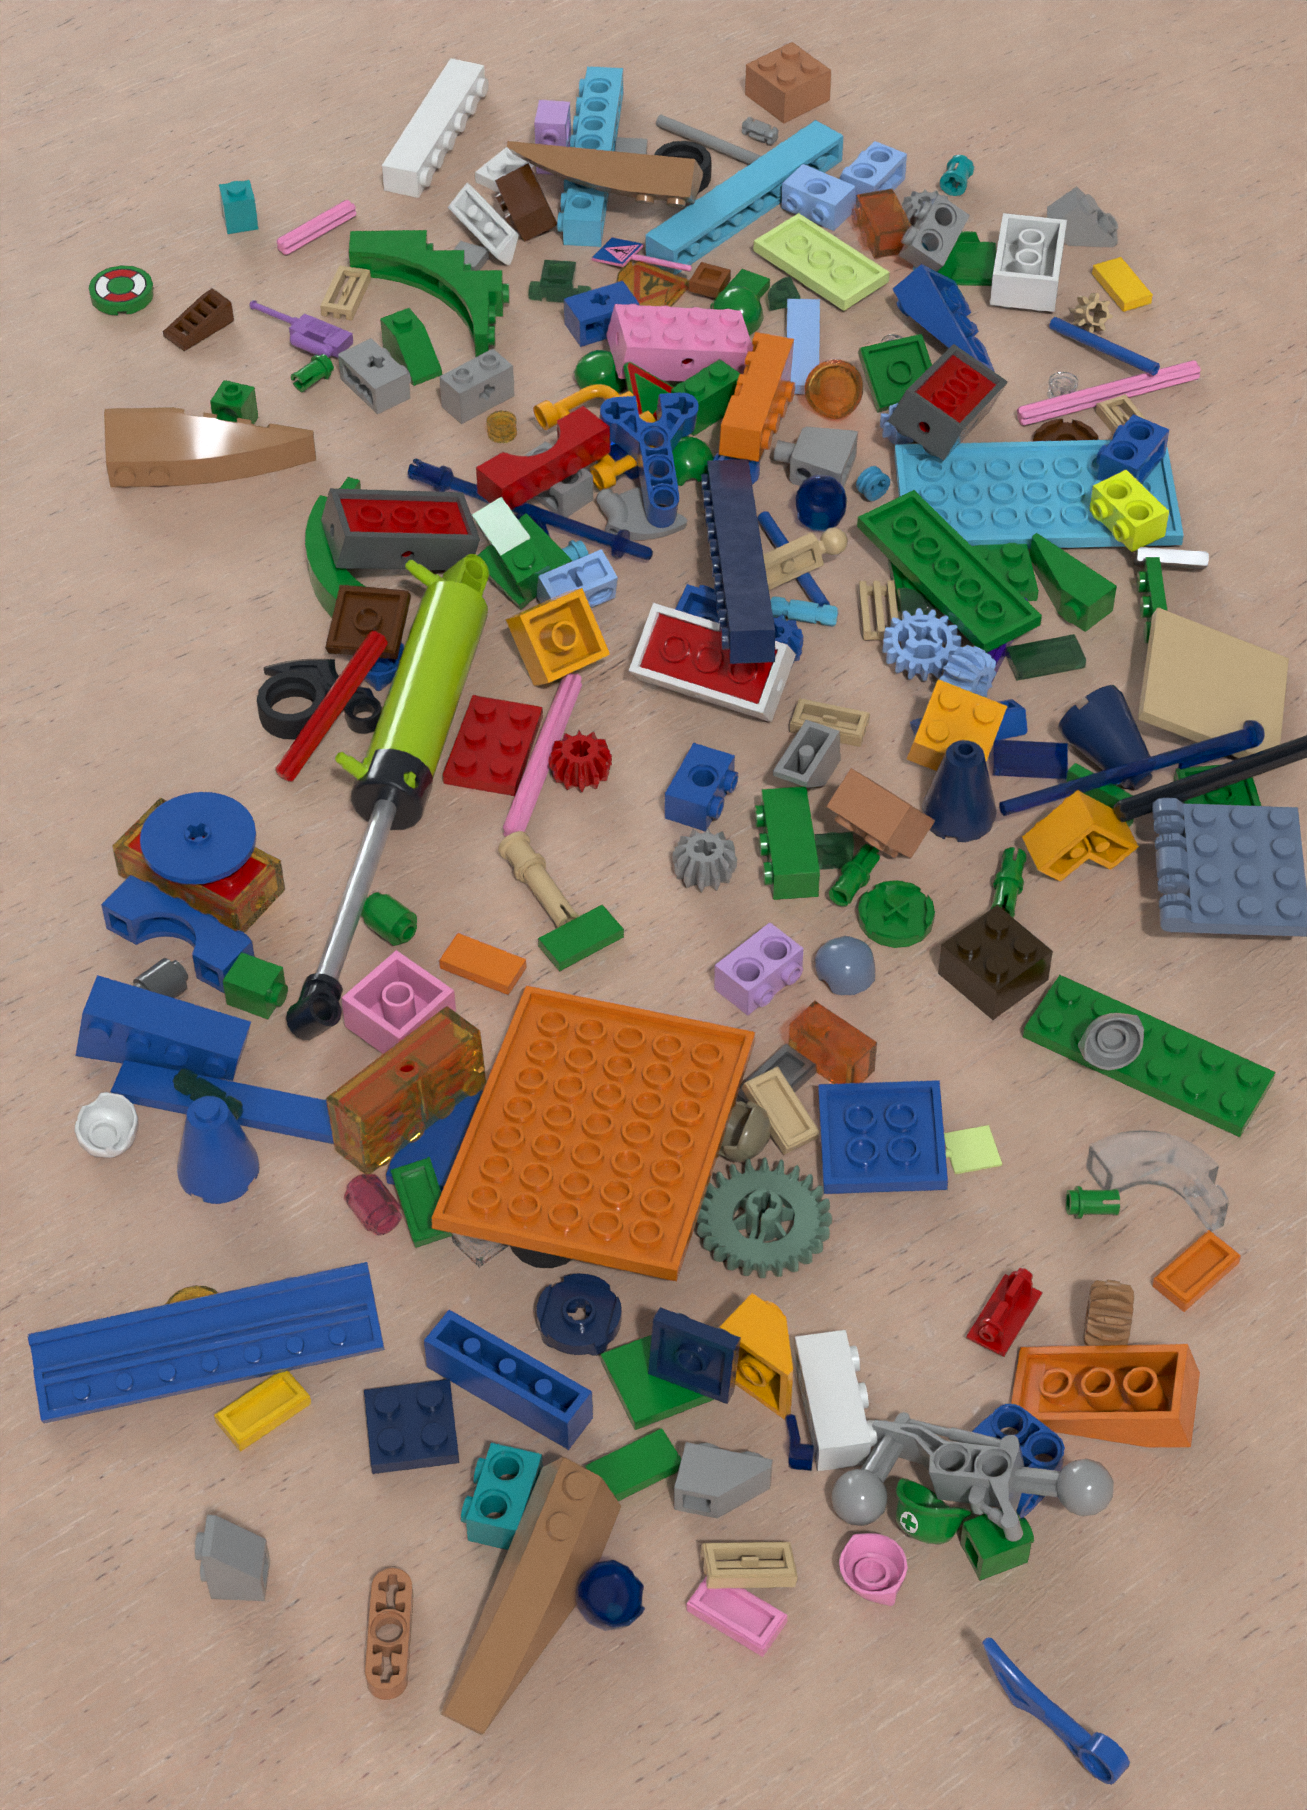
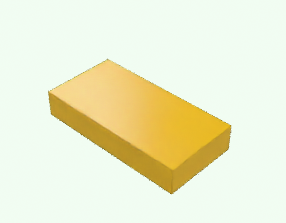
[1092,257,1153,312]
[214,1371,311,1452]

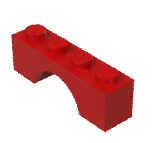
[476,406,610,510]

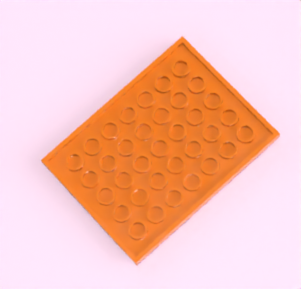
[432,986,755,1282]

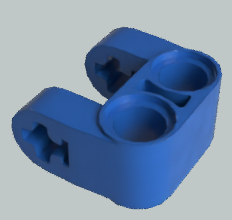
[972,1404,1065,1518]

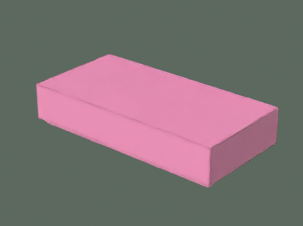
[687,1576,788,1657]

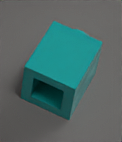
[219,180,259,234]

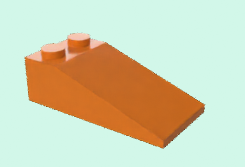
[1011,1344,1200,1448]

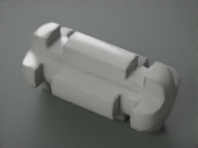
[742,117,779,145]

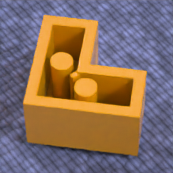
[1022,790,1139,882]

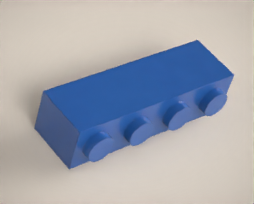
[424,1310,593,1450]

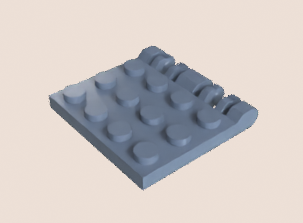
[1152,798,1307,937]

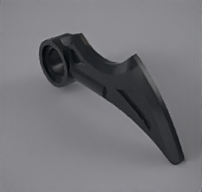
[264,659,382,734]

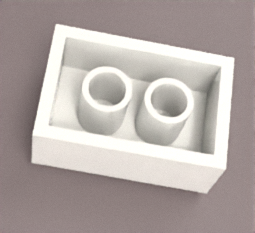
[990,213,1067,312]

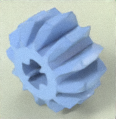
[939,645,996,698]

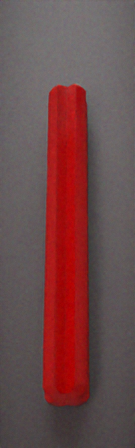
[275,631,388,782]

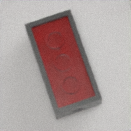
[887,344,1008,461]
[321,488,480,570]

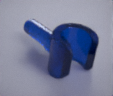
[785,1414,814,1471]

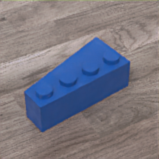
[75,975,251,1081]

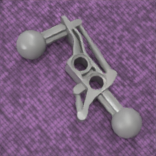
[832,1412,1114,1541]

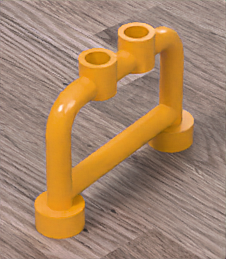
[533,384,658,491]

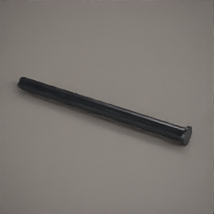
[1113,735,1307,822]

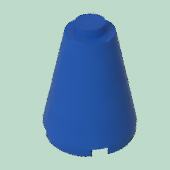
[177,1096,260,1204]

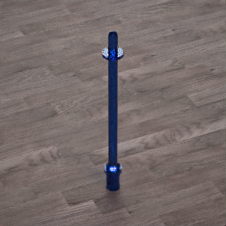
[408,458,653,560]

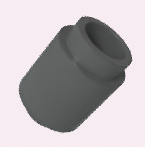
[132,958,188,998]

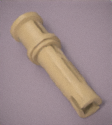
[498,831,579,928]

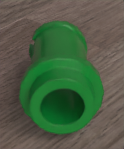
[291,354,334,392]
[1065,1186,1120,1219]

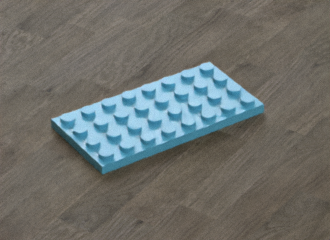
[894,440,1184,549]

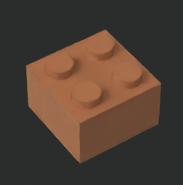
[745,42,831,124]
[826,768,935,858]

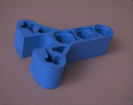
[599,393,699,528]

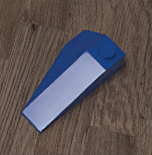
[893,264,995,372]

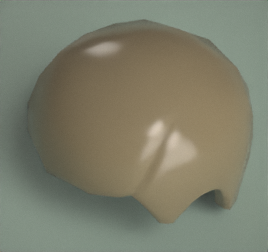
[719,1101,771,1162]

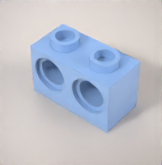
[840,141,907,212]
[537,549,618,608]

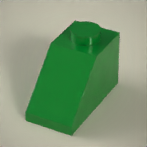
[380,308,443,386]

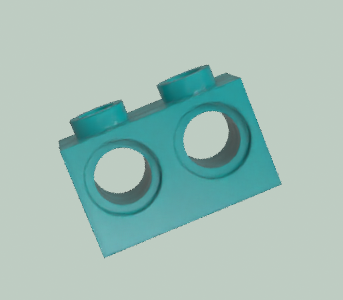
[461,1443,543,1550]

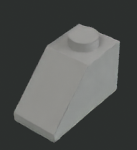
[773,720,841,788]

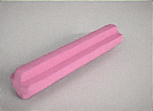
[276,200,357,255]

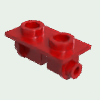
[966,1268,1043,1357]

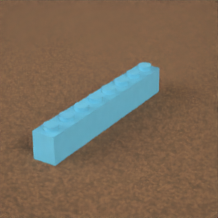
[645,120,843,277]

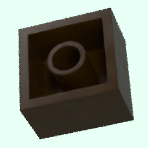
[938,905,1053,1020]

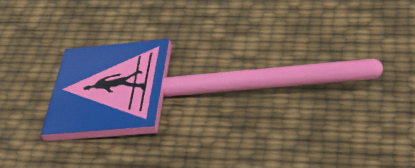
[591,237,692,272]

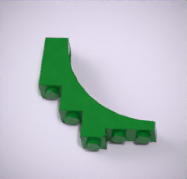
[349,230,510,357]

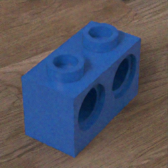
[1096,414,1170,484]

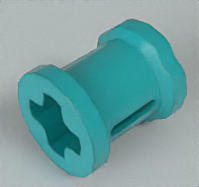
[940,154,975,196]

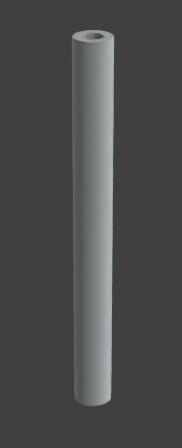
[656,114,761,165]

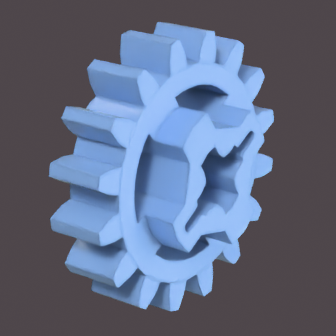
[882,608,961,681]

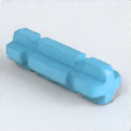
[771,596,838,626]

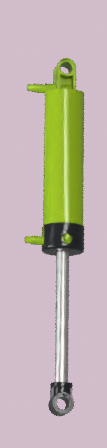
[286,554,489,1040]

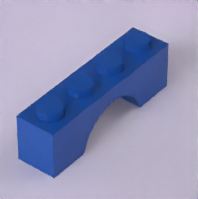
[101,875,255,994]

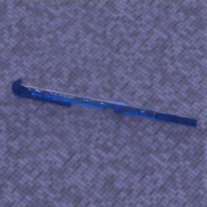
[999,720,1265,816]

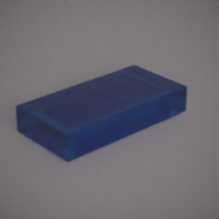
[993,740,1068,779]

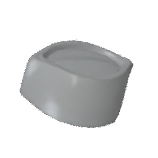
[1078,1013,1144,1070]

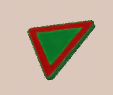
[623,362,674,421]

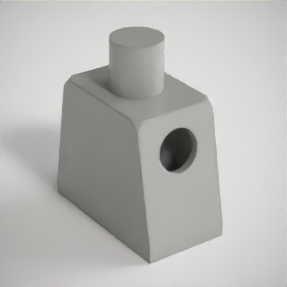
[774,427,858,499]

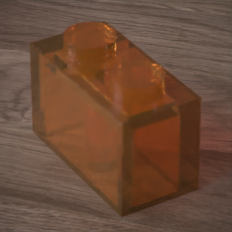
[851,189,912,259]
[788,1001,877,1084]

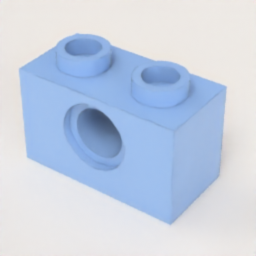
[781,164,856,231]

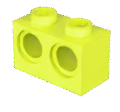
[1089,470,1169,552]

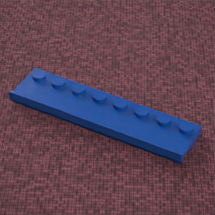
[27,1262,385,1424]

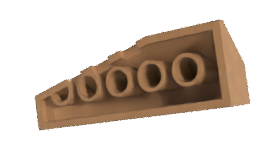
[507,141,703,208]
[104,407,316,487]
[441,1457,621,1735]

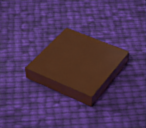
[325,585,411,659]

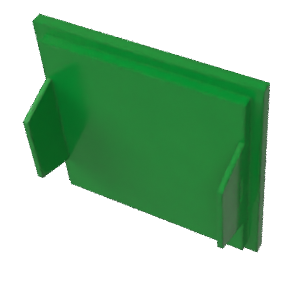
[936,231,996,286]

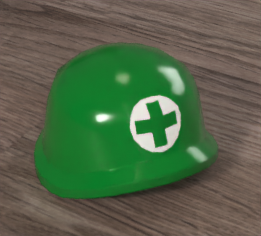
[896,1478,972,1545]

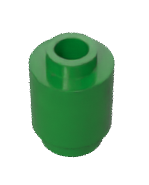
[361,892,417,946]

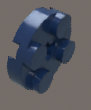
[536,1273,622,1356]

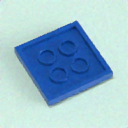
[818,1080,948,1194]

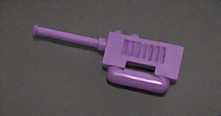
[249,300,353,358]

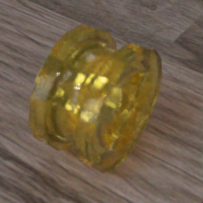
[486,410,517,443]

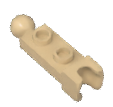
[763,527,848,590]

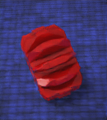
[549,730,612,792]

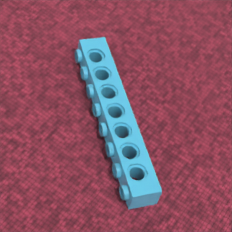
[557,66,624,247]

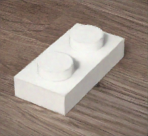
[475,147,534,193]

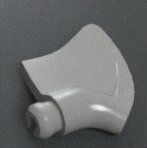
[596,486,687,540]

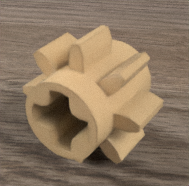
[1070,293,1113,333]

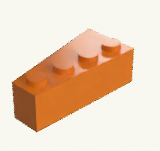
[719,332,795,462]

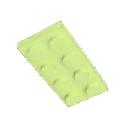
[753,213,890,311]

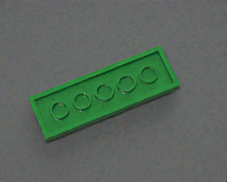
[857,490,1042,653]
[1023,975,1276,1137]

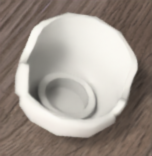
[74,1092,138,1158]

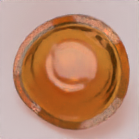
[805,359,863,419]

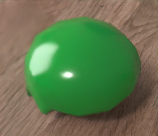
[711,286,764,336]
[574,350,627,393]
[672,436,714,486]

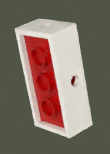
[629,603,796,722]

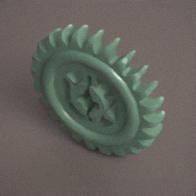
[697,1157,832,1278]

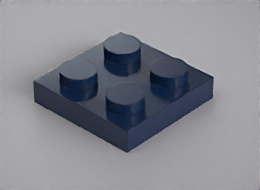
[648,1307,741,1404]
[364,1379,460,1474]

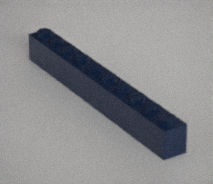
[701,459,775,664]

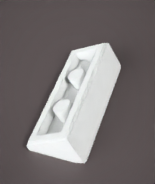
[448,183,519,265]

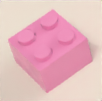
[341,950,457,1061]

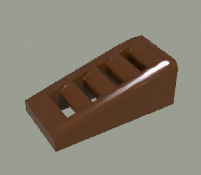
[163,288,234,351]

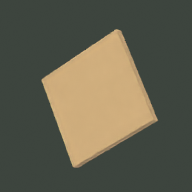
[1138,608,1289,771]

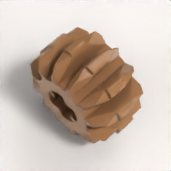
[1083,1279,1134,1346]

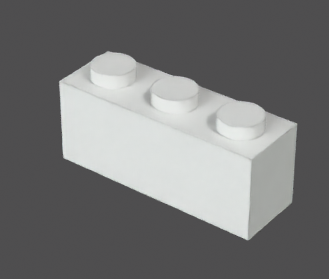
[794,1330,877,1471]

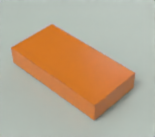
[439,933,527,995]
[1152,1230,1241,1312]

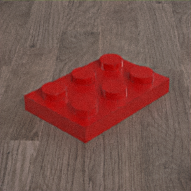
[443,695,543,796]

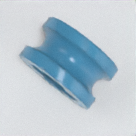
[856,466,890,501]

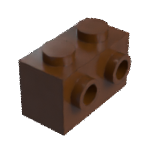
[495,163,557,242]

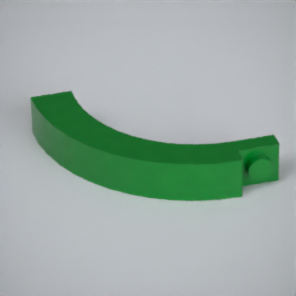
[305,477,366,618]

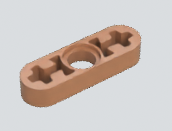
[365,1568,414,1700]

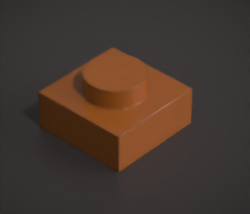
[689,262,731,298]

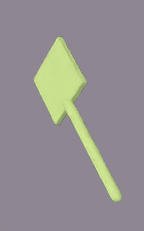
[944,1125,1002,1174]

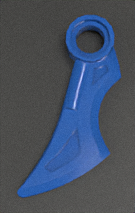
[982,1637,1130,1785]

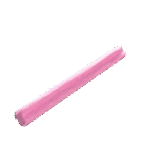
[1017,360,1201,426]
[503,673,582,837]

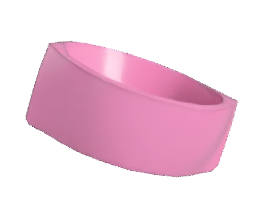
[839,1533,908,1606]

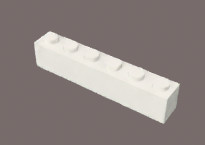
[382,58,488,198]

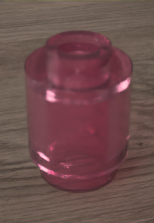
[344,1174,402,1236]

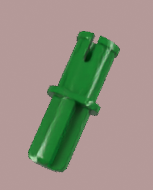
[829,844,880,907]

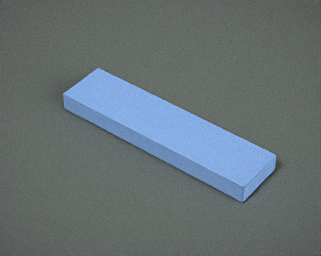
[787,299,820,395]

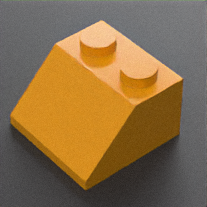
[719,1293,793,1420]

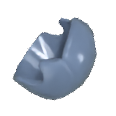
[815,935,876,995]

